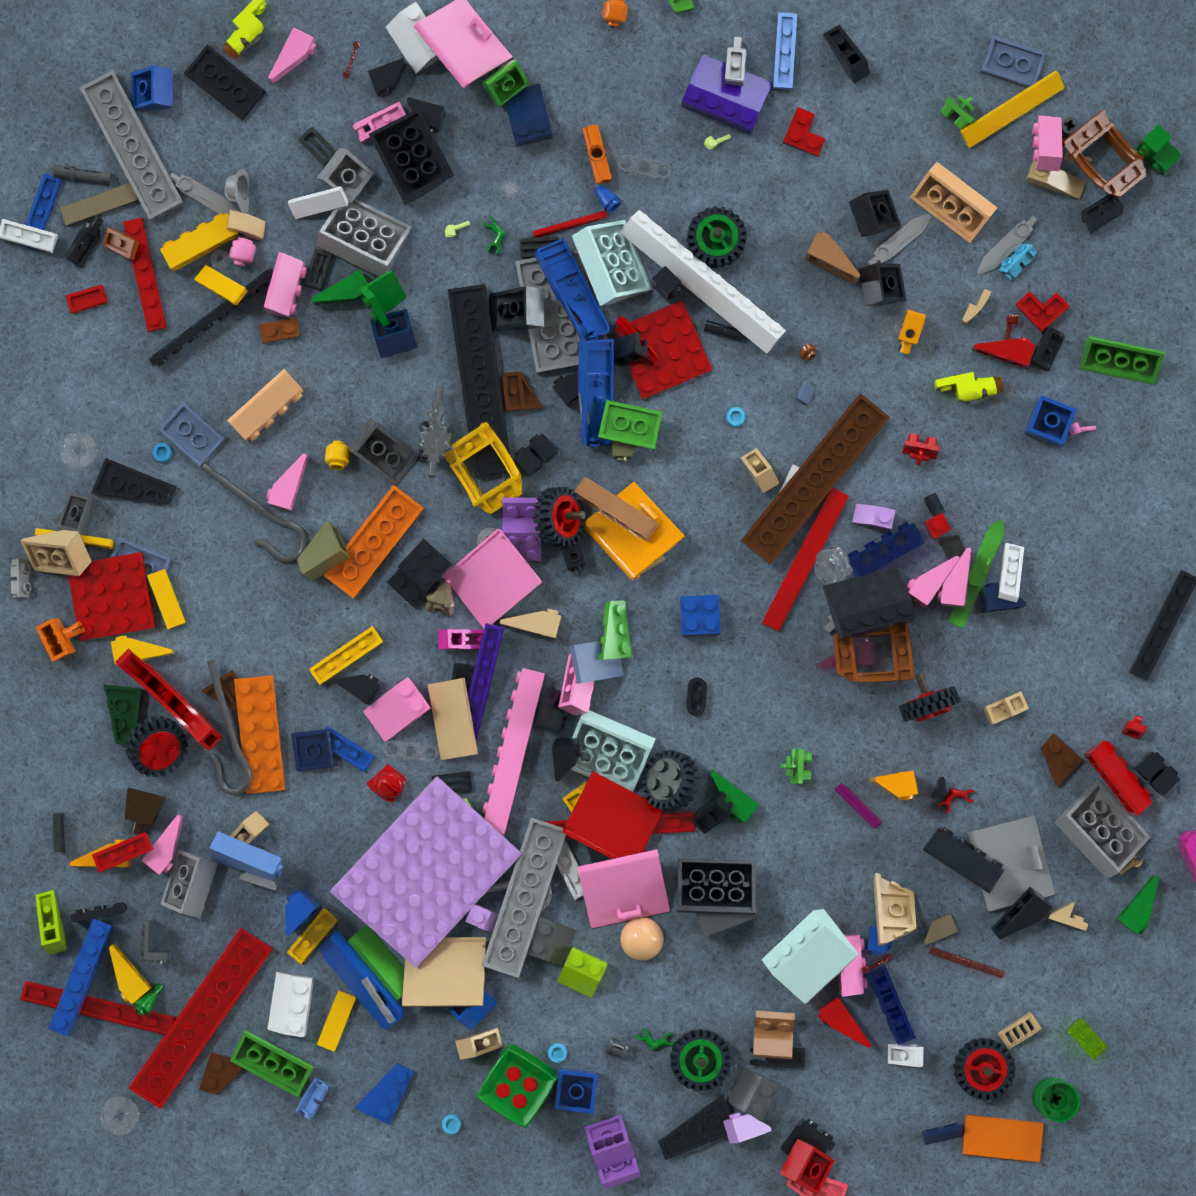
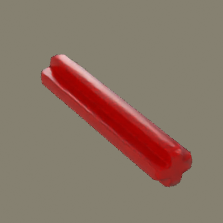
[615,316,659,363]

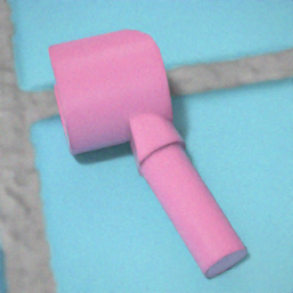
[1069,422,1096,435]

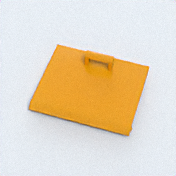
[583,482,685,581]

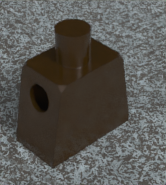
[125,788,166,835]

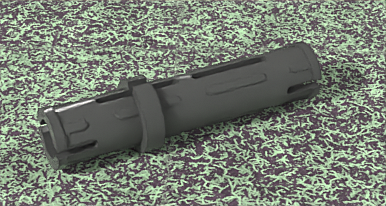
[53,164,112,185]

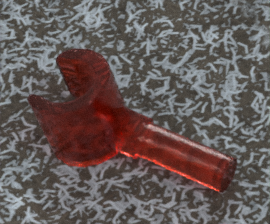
[1004,314,1018,340]

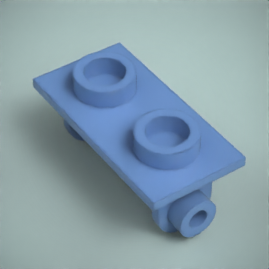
[295,1077,329,1120]

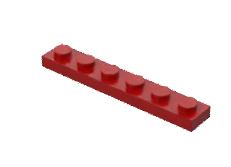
[123,217,167,332]

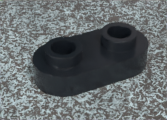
[686,677,707,716]

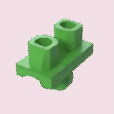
[941,95,976,130]
[780,749,812,784]

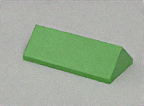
[1080,336,1165,384]
[347,925,404,1004]
[230,1030,313,1097]

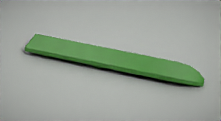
[948,520,1004,628]

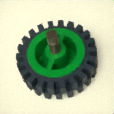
[687,206,747,268]
[670,1029,731,1091]

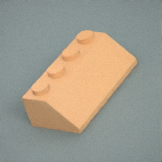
[910,162,997,243]
[227,369,304,442]

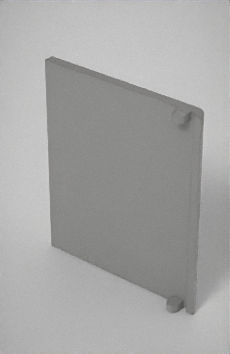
[967,815,1055,911]

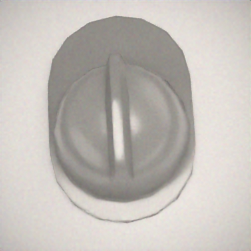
[224,169,249,213]

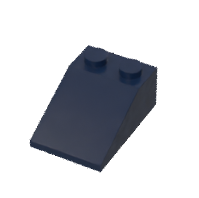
[505,84,553,147]

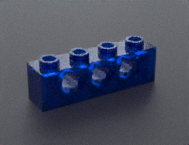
[845,522,925,578]
[865,964,916,1045]

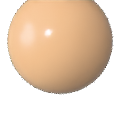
[620,917,664,961]

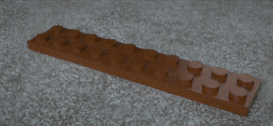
[741,393,890,565]

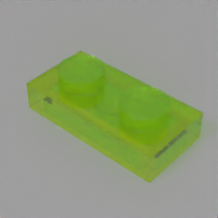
[1066,1017,1107,1060]

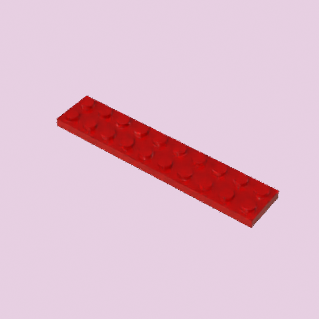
[128,926,273,1109]

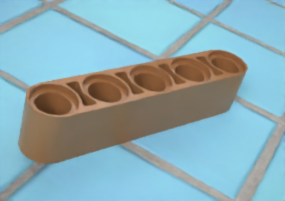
[574,477,659,541]

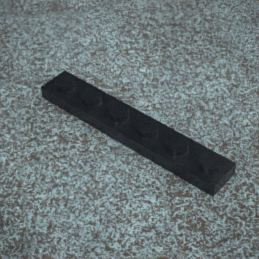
[1129,570,1196,681]

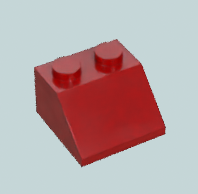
[780,1139,835,1195]

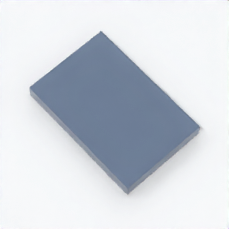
[980,36,1047,87]
[158,401,226,468]
[110,537,172,592]
[570,641,624,684]

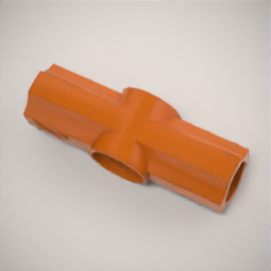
[582,125,612,184]

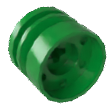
[1032,1077,1080,1123]

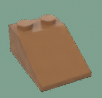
[805,232,860,285]

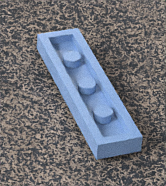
[773,12,797,90]

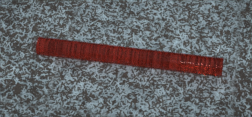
[928,946,1005,978]

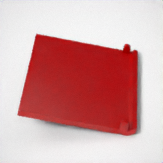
[562,771,663,859]

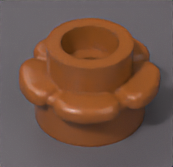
[799,343,817,361]

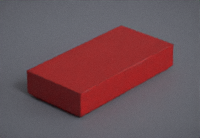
[66,284,108,314]

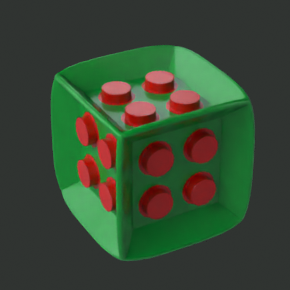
[476,1042,559,1128]

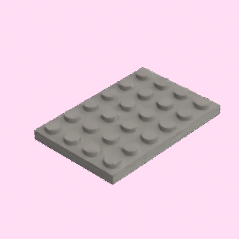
[515,250,607,374]

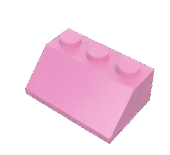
[264,252,307,319]
[838,934,867,997]

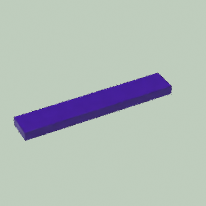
[468,623,505,739]

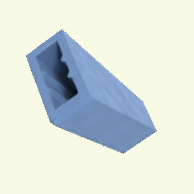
[209,831,284,881]

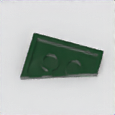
[103,684,143,745]

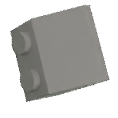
[317,148,374,203]

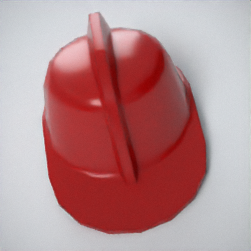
[367,764,406,802]

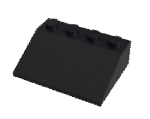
[369,108,454,205]
[823,567,917,641]
[923,826,1005,893]
[677,858,756,915]

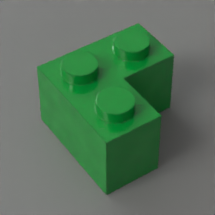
[1136,124,1182,174]

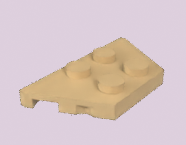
[873,873,917,946]

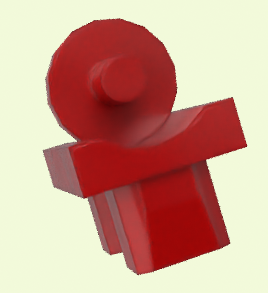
[902,433,940,466]

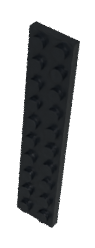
[448,284,510,477]

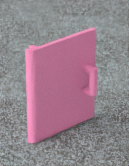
[413,0,512,88]
[442,529,542,628]
[577,850,670,928]

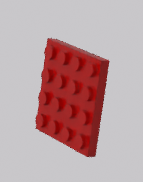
[613,300,712,400]
[68,552,156,641]

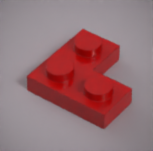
[783,107,825,157]
[1015,291,1070,333]

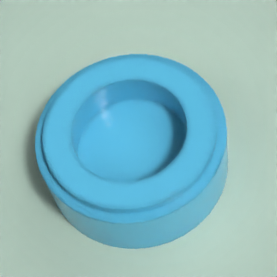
[726,407,745,427]
[548,1043,567,1063]
[442,1114,461,1134]

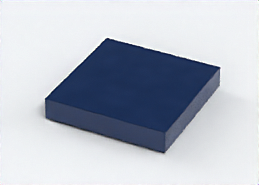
[291,728,336,771]

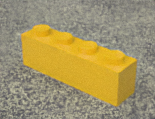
[160,213,240,272]

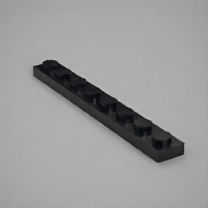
[148,268,273,366]

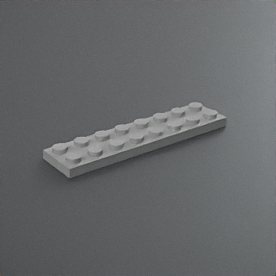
[80,70,184,221]
[482,818,566,978]

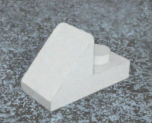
[888,1044,923,1067]

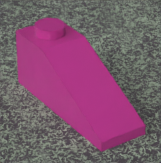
[438,629,500,650]

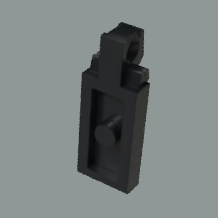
[64,215,103,268]

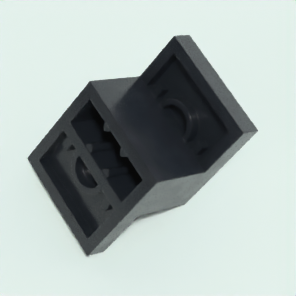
[386,539,452,608]

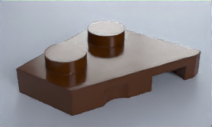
[502,371,542,412]
[201,670,239,713]
[1040,734,1083,787]
[199,1051,243,1095]

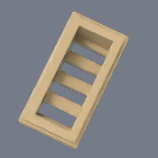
[997,1012,1042,1050]

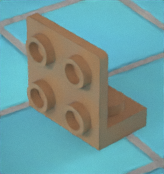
[753,1011,795,1059]

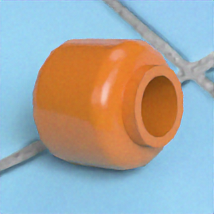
[602,0,628,27]

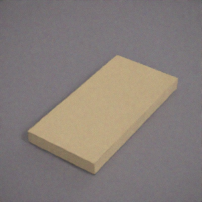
[428,678,478,760]

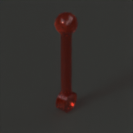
[343,41,360,79]
[862,954,894,973]

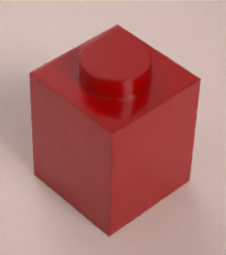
[923,513,951,540]

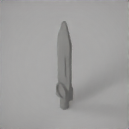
[170,173,237,215]
[867,214,931,265]
[977,216,1038,275]

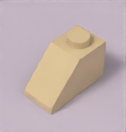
[740,448,780,493]
[231,811,269,844]
[455,1028,503,1060]

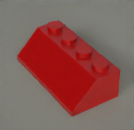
[1084,740,1152,816]

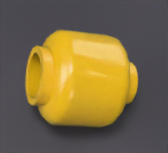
[325,441,350,470]

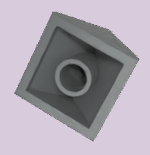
[58,492,98,536]

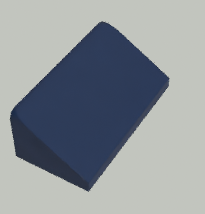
[922,1123,963,1145]

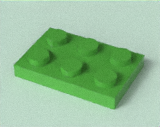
[598,400,663,450]

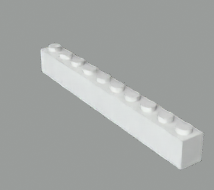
[621,210,786,354]

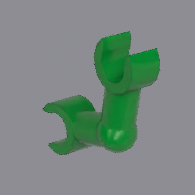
[483,215,505,255]
[636,1027,676,1051]

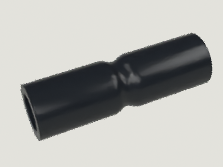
[704,320,742,341]

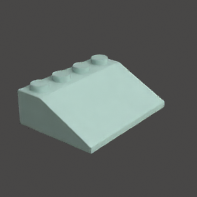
[572,220,653,306]
[571,710,655,792]
[762,909,859,1004]

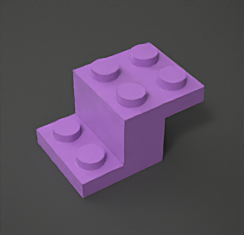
[502,497,542,561]
[585,1115,641,1189]

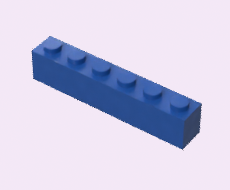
[48,919,115,1036]

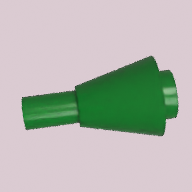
[133,983,164,1016]

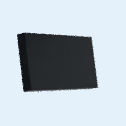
[183,44,266,121]

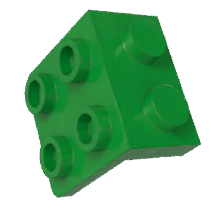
[360,270,406,327]

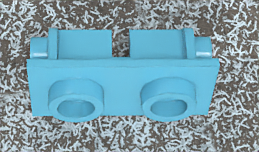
[999,243,1036,280]

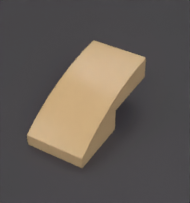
[227,210,266,241]
[961,289,991,325]
[983,691,1029,725]

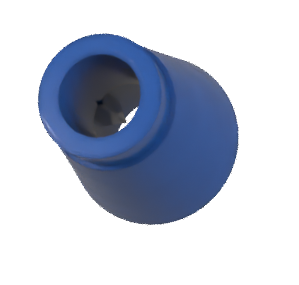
[594,184,621,213]

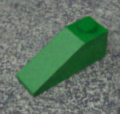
[311,269,368,305]
[710,770,759,823]
[1116,875,1159,935]

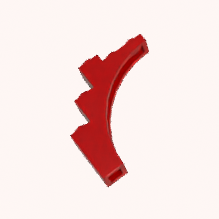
[115,648,223,751]

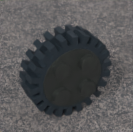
[642,750,700,812]

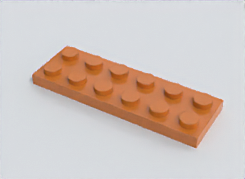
[323,485,424,599]
[234,675,285,794]

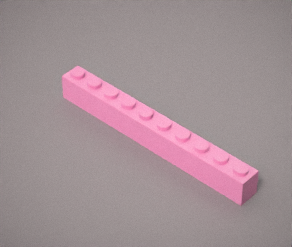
[482,668,545,836]

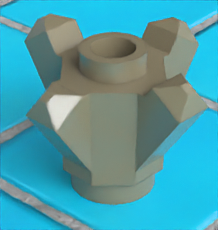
[425,583,455,617]

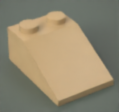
[21,530,92,576]

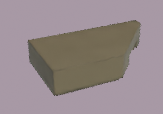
[923,914,958,945]

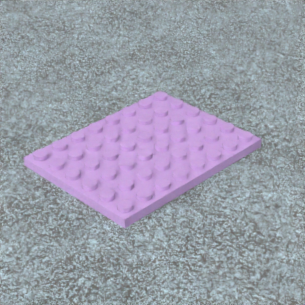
[330,776,522,968]

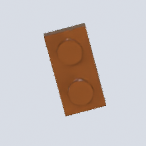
[103,227,139,259]
[259,317,300,343]

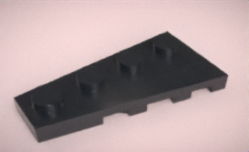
[91,458,177,504]
[658,1094,731,1160]

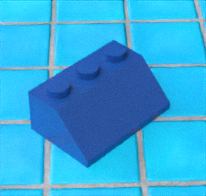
[285,889,322,936]

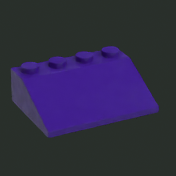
[681,54,773,134]

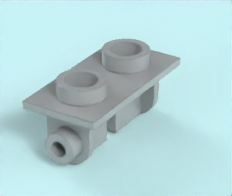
[10,559,31,598]

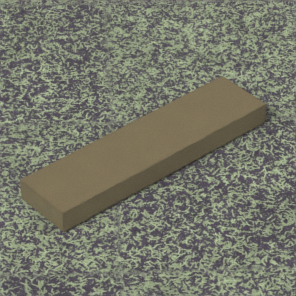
[60,183,138,226]

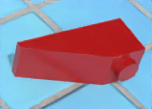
[972,337,1036,369]
[818,996,872,1048]

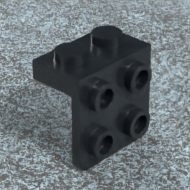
[781,1117,835,1156]

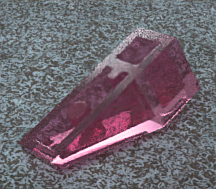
[816,638,875,668]

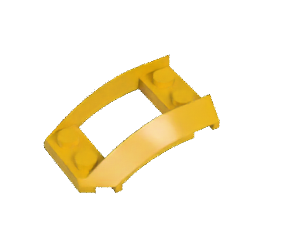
[445,422,522,514]

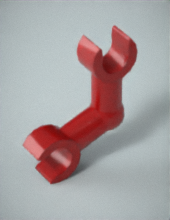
[937,788,975,814]

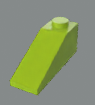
[35,890,67,955]

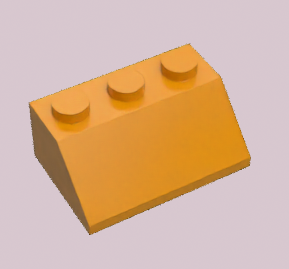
[870,771,918,801]

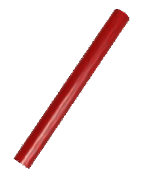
[532,211,607,238]

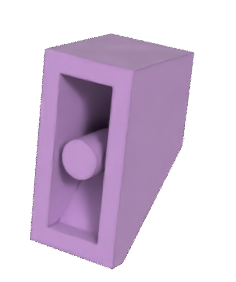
[852,504,896,531]
[465,904,499,933]
[723,1112,772,1144]

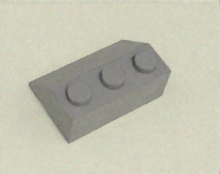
[160,849,218,918]

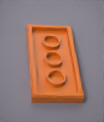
[962,1114,1044,1162]

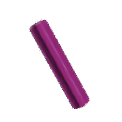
[835,783,881,829]

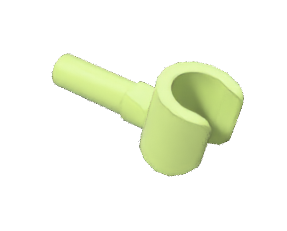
[704,134,731,150]
[445,221,470,237]

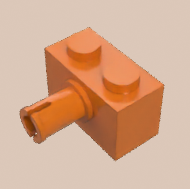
[35,618,85,662]

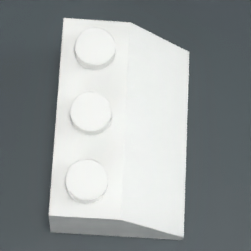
[386,2,440,74]
[267,972,315,1037]

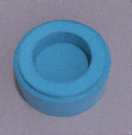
[152,443,172,462]

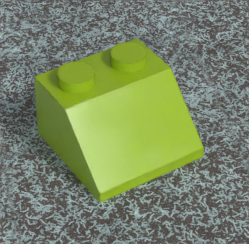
[557,947,608,998]

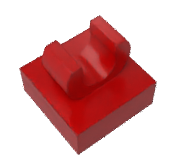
[1121,715,1147,740]

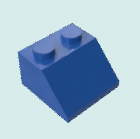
[131,65,173,110]
[447,988,498,1030]

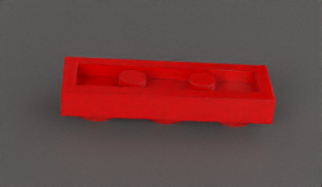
[92,832,154,873]

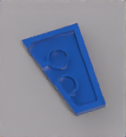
[355,1063,414,1125]

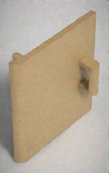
[402,937,487,1007]

